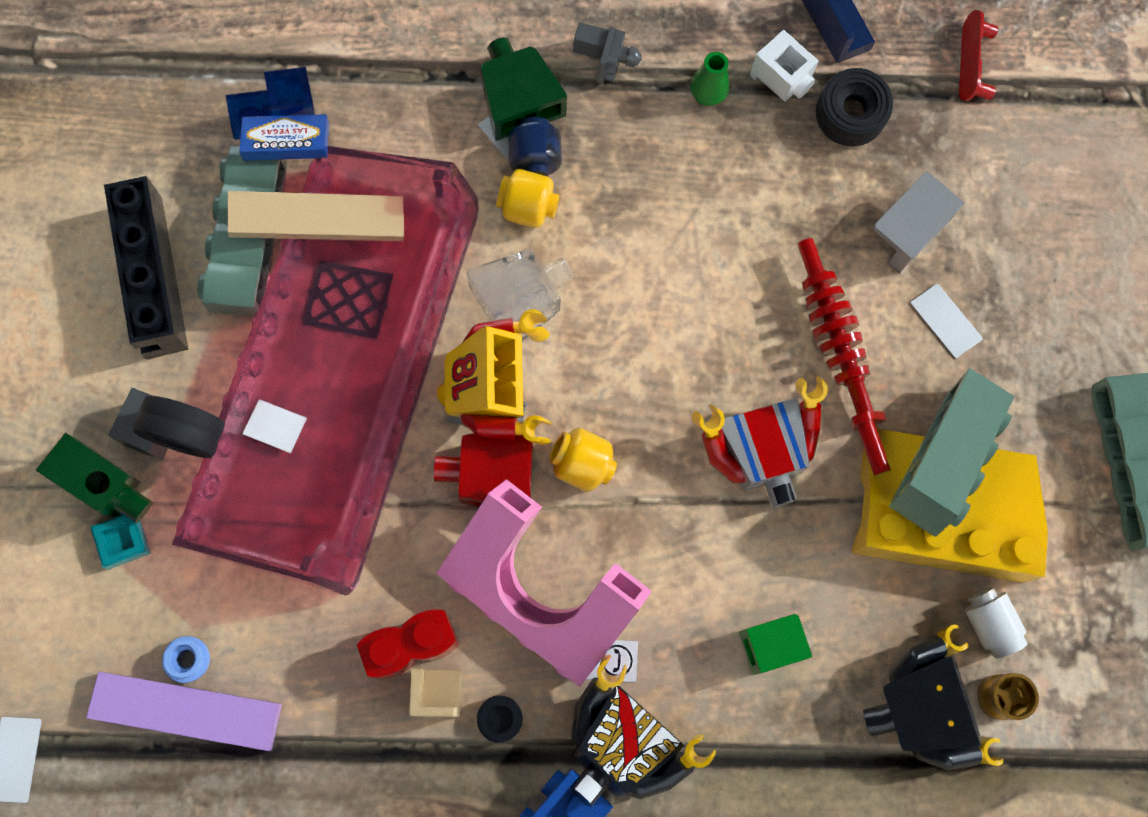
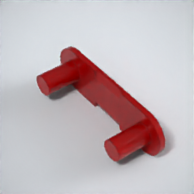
[959,10,998,101]

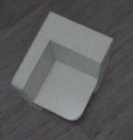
[873,172,965,274]

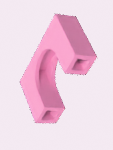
[436,479,652,687]

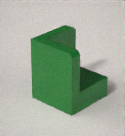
[739,614,813,675]

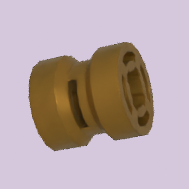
[977,673,1039,720]

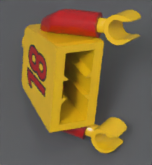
[437,309,552,445]

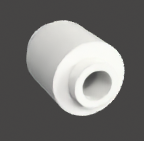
[964,588,1028,658]

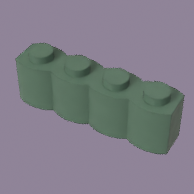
[197,145,287,317]
[1092,373,1148,551]

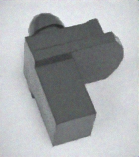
[573,22,642,84]

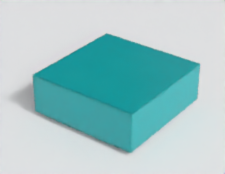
[90,515,151,570]

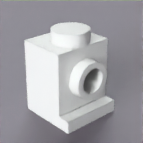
[750,30,819,102]

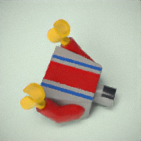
[692,376,828,508]

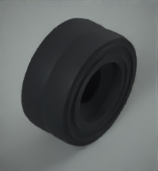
[816,68,893,146]
[133,396,225,458]

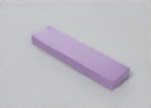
[86,672,282,751]

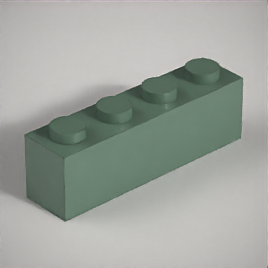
[889,368,1015,537]

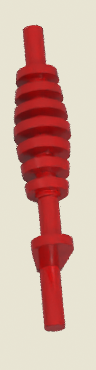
[797,238,891,476]

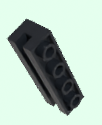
[104,176,189,359]

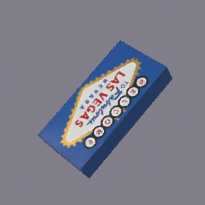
[239,114,329,161]

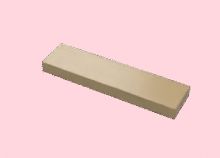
[228,191,404,241]

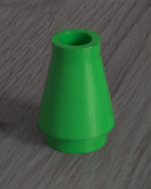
[690,52,730,106]

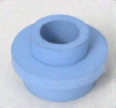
[162,636,210,683]

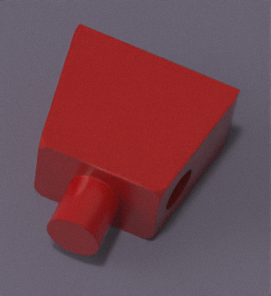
[434,433,533,507]

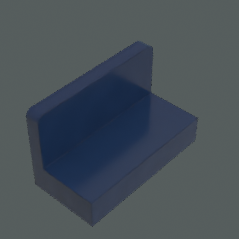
[802,0,875,63]

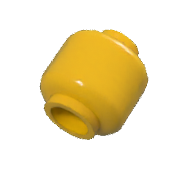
[496,169,560,228]
[549,427,617,492]

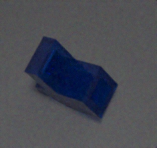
[225,67,315,140]

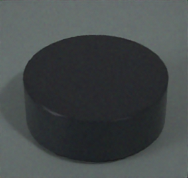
[477,696,523,743]

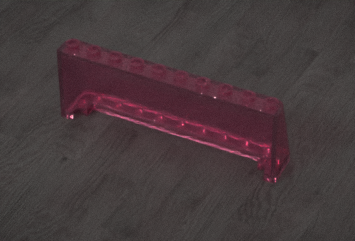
[172,146,479,595]

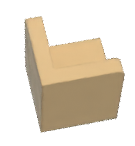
[409,668,462,717]

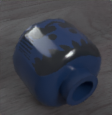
[508,117,562,177]

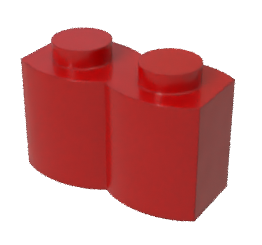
[356,609,459,679]

